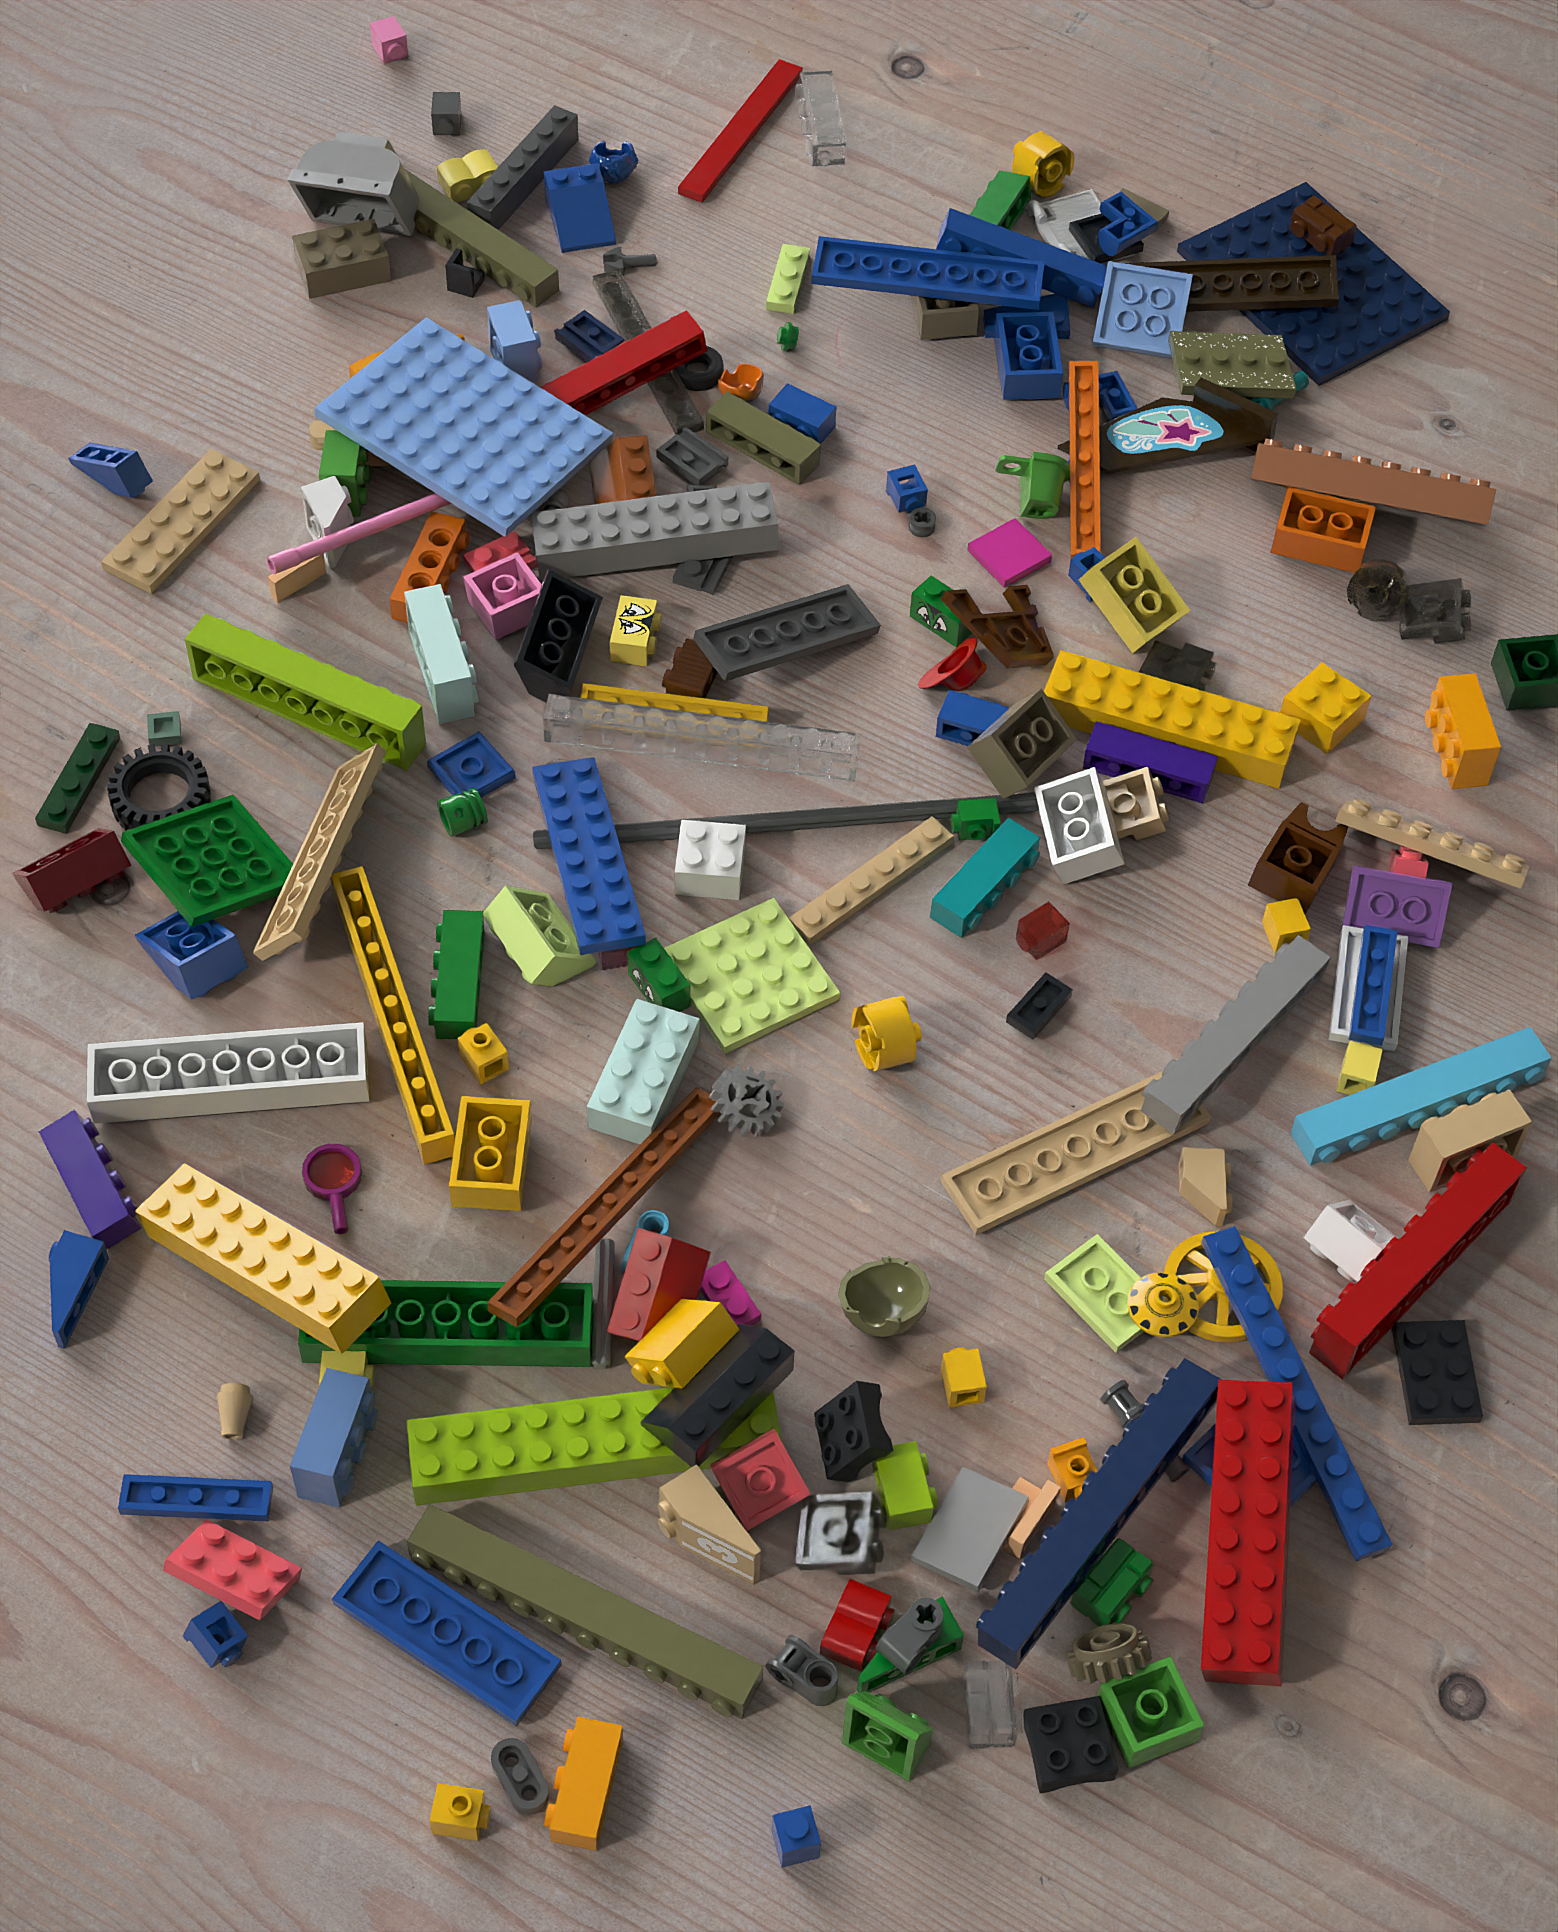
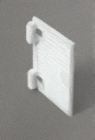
[1025,189,1135,264]

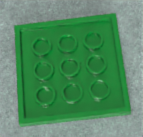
[121,794,293,927]

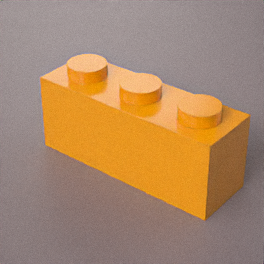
[544,1716,623,1851]

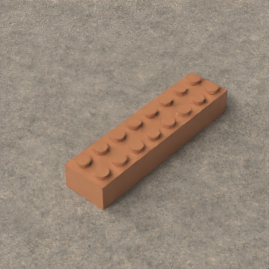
[1251,438,1497,525]

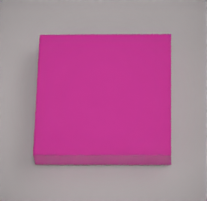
[967,518,1052,588]

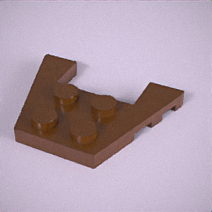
[941,585,1054,669]

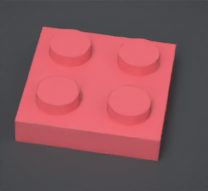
[710,1428,811,1531]

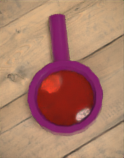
[302,1144,362,1234]

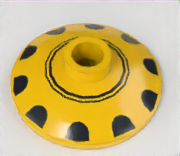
[1127,1272,1199,1338]

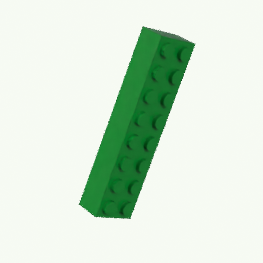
[298,1280,593,1367]

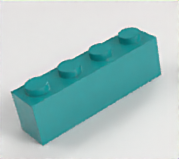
[930,818,1040,938]

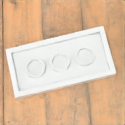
[1329,925,1408,1052]

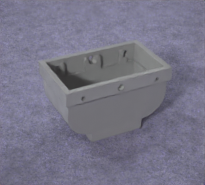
[288,132,418,236]

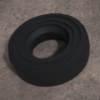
[672,346,724,391]

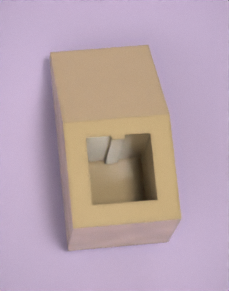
[1178,1147,1232,1226]

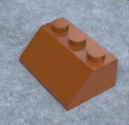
[589,435,656,504]

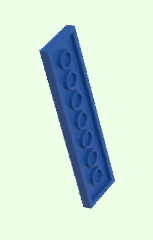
[811,236,1045,310]
[532,757,646,955]

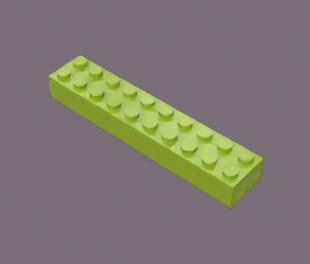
[407,1387,782,1506]

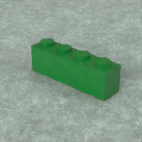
[968,170,1031,230]
[428,910,485,1039]

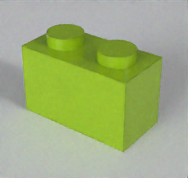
[872,1441,938,1531]

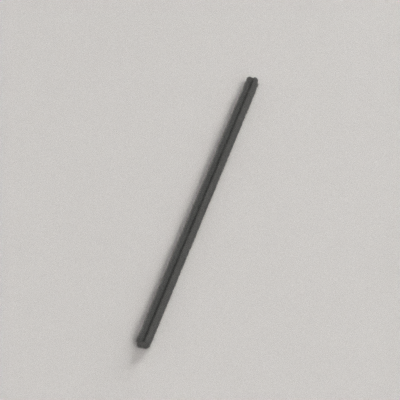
[533,792,1039,849]

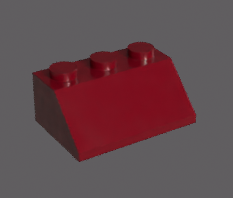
[12,828,132,913]

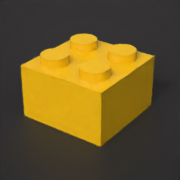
[1280,662,1371,754]

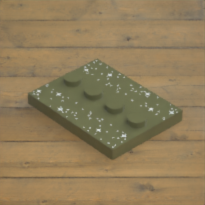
[1168,331,1297,399]

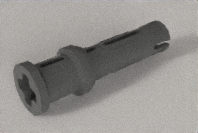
[1100,1380,1190,1482]

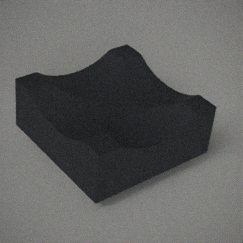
[814,1380,894,1483]
[1022,1696,1118,1793]

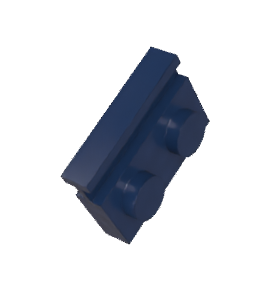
[554,310,624,362]

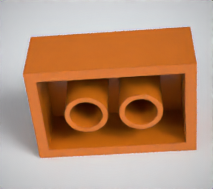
[1270,486,1376,574]

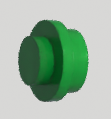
[777,322,799,351]

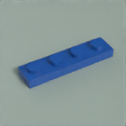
[1348,924,1398,1046]
[118,1474,273,1522]

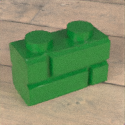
[1070,1538,1154,1626]

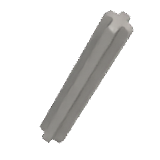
[591,1238,615,1369]

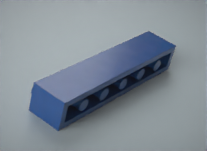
[936,208,1107,307]

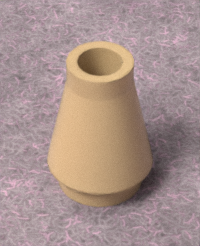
[216,1383,253,1440]

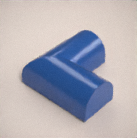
[1098,191,1159,256]
[1063,371,1138,421]

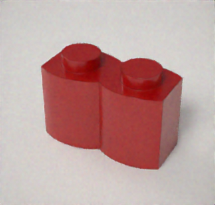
[819,1579,895,1672]

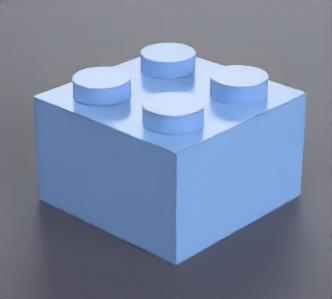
[487,300,542,383]

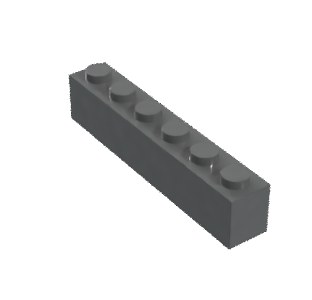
[467,105,579,230]

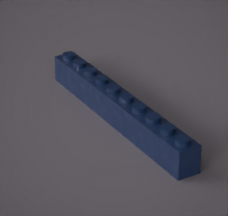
[976,1358,1222,1669]

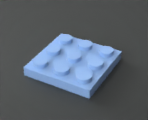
[1093,261,1193,358]

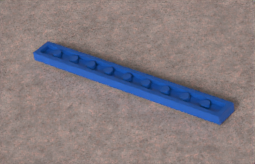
[1201,1226,1392,1562]

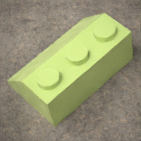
[483,886,597,987]

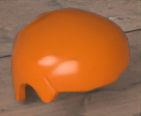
[718,363,764,402]

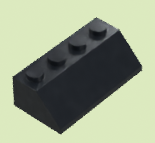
[514,569,603,708]
[641,1323,795,1467]

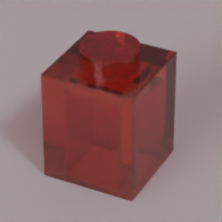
[1016,901,1070,960]

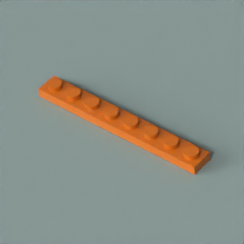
[1069,361,1101,560]

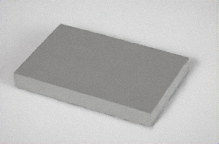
[911,1467,1029,1592]

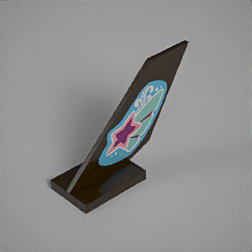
[1058,377,1278,474]

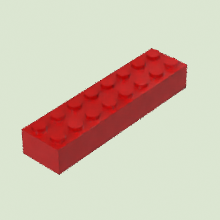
[1309,1143,1527,1380]
[1201,1380,1296,1686]

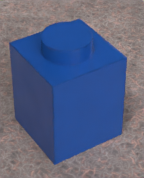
[771,1805,821,1868]

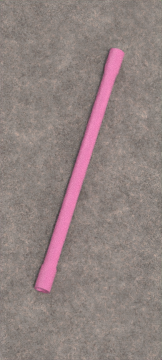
[267,493,451,574]

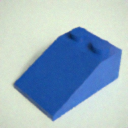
[544,163,616,253]
[135,911,248,1000]

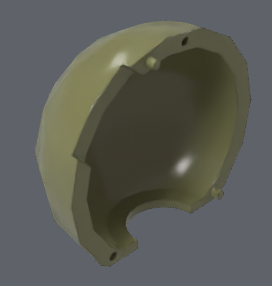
[838,1256,931,1338]

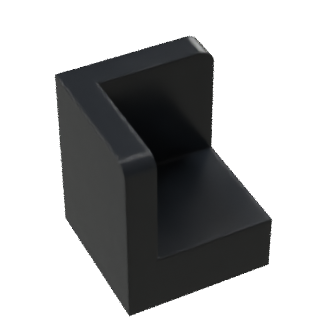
[445,248,485,298]

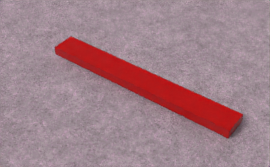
[678,59,803,203]

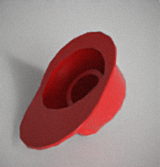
[918,637,987,691]

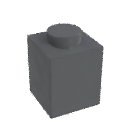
[431,92,462,135]

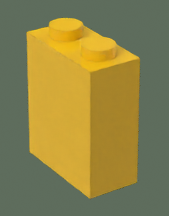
[624,1299,740,1389]

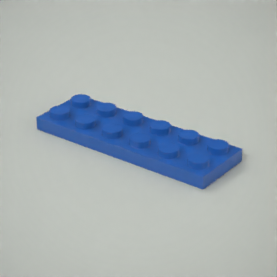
[332,1540,562,1727]

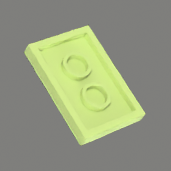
[1044,1234,1164,1353]

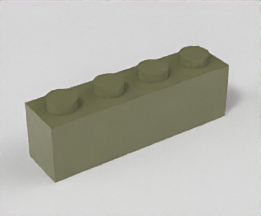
[706,392,821,485]

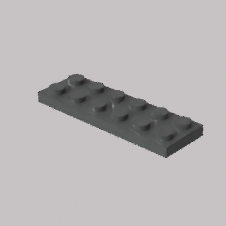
[693,584,881,681]

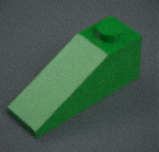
[857,1596,964,1693]

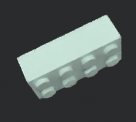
[404,584,479,724]
[587,999,700,1144]

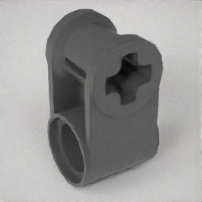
[875,1598,944,1675]
[765,1635,838,1706]

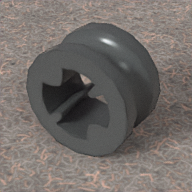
[909,507,936,537]

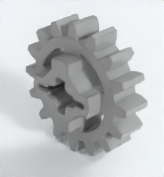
[709,1065,784,1137]

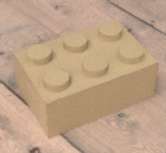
[1408,1089,1532,1193]

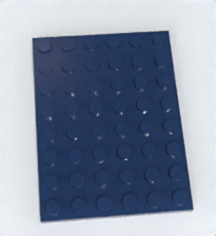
[1177,182,1450,386]

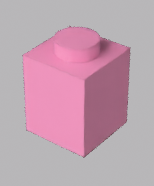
[370,16,408,64]

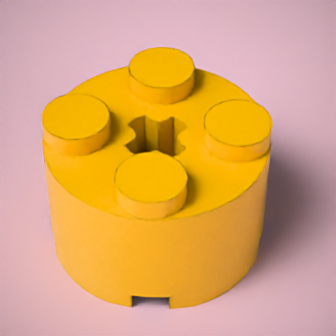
[1012,131,1075,197]
[851,995,922,1071]

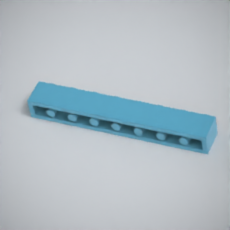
[1290,1027,1551,1166]

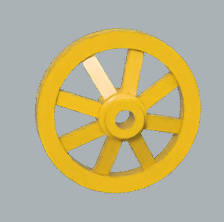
[1163,1231,1283,1343]

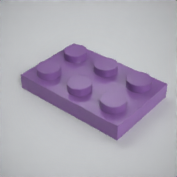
[1341,865,1452,948]

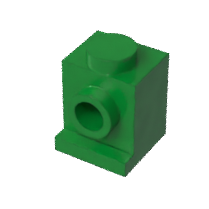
[951,798,1001,841]

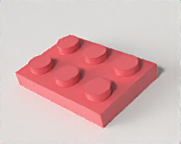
[163,1519,302,1620]

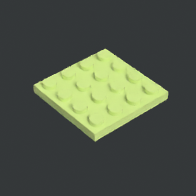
[664,898,840,1054]

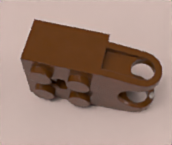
[1248,802,1349,915]

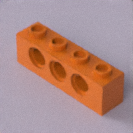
[389,511,470,623]

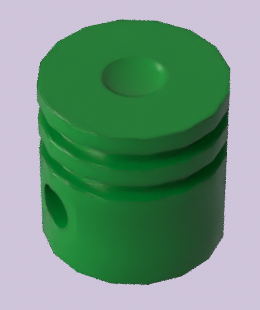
[437,788,488,837]

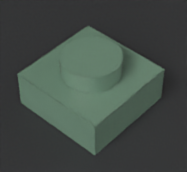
[147,711,182,746]

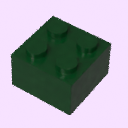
[1491,634,1558,711]

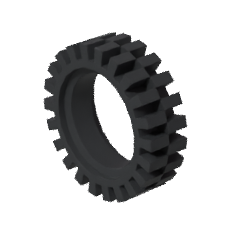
[107,744,211,831]

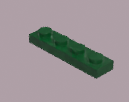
[35,723,120,834]

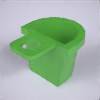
[995,452,1070,519]

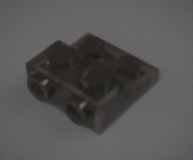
[1399,578,1472,644]
[1139,640,1217,691]
[795,1492,887,1575]

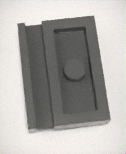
[656,427,728,485]
[673,556,733,595]

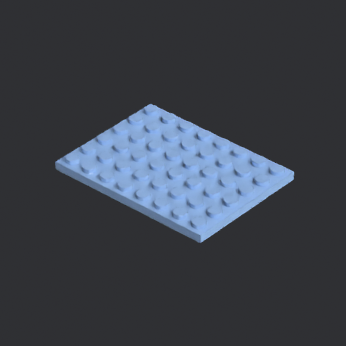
[314,317,613,537]

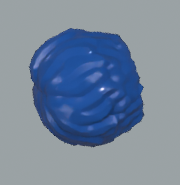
[589,141,638,184]

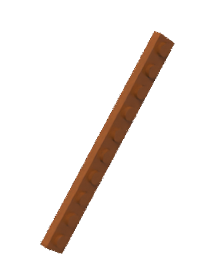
[488,1087,721,1327]

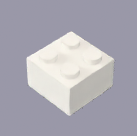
[675,820,746,900]

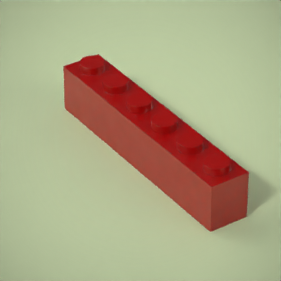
[540,310,708,416]

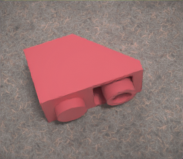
[1389,846,1429,878]

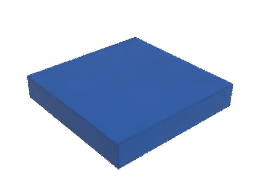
[427,731,516,798]

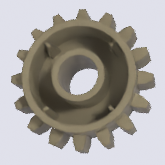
[1067,1623,1152,1684]

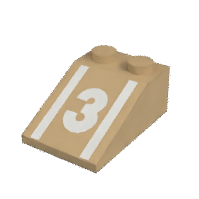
[657,1464,761,1585]

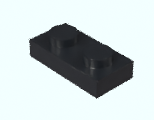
[1006,972,1073,1040]

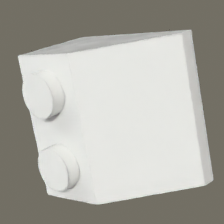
[301,476,354,569]
[1304,1199,1396,1282]

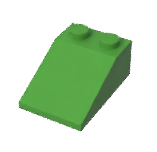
[842,1691,934,1781]

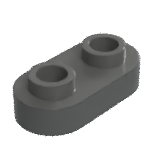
[491,1738,549,1814]

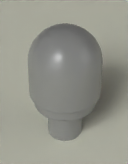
[543,489,570,511]

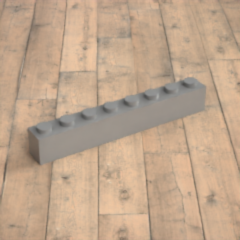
[1141,935,1331,1135]

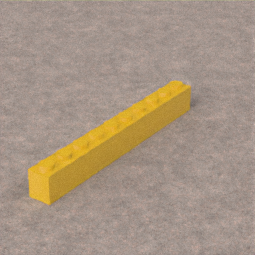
[331,866,455,1165]

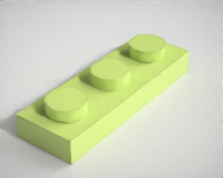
[766,244,810,314]

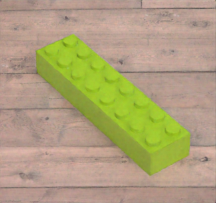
[185,613,426,771]

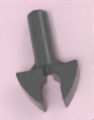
[603,247,657,277]

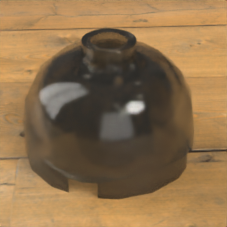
[1347,559,1410,621]

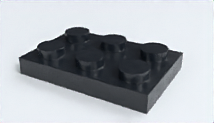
[1392,1320,1483,1425]

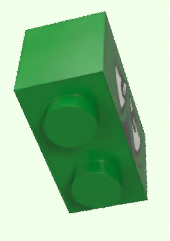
[910,575,979,648]
[627,938,690,1012]

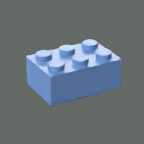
[290,1368,378,1508]

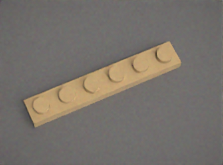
[788,816,954,946]

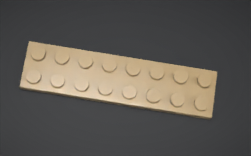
[253,743,386,961]
[941,1071,1211,1235]

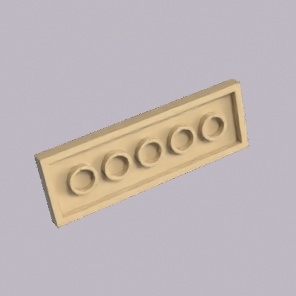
[101,449,260,594]
[1335,798,1530,889]

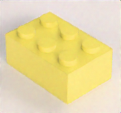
[1079,537,1191,654]

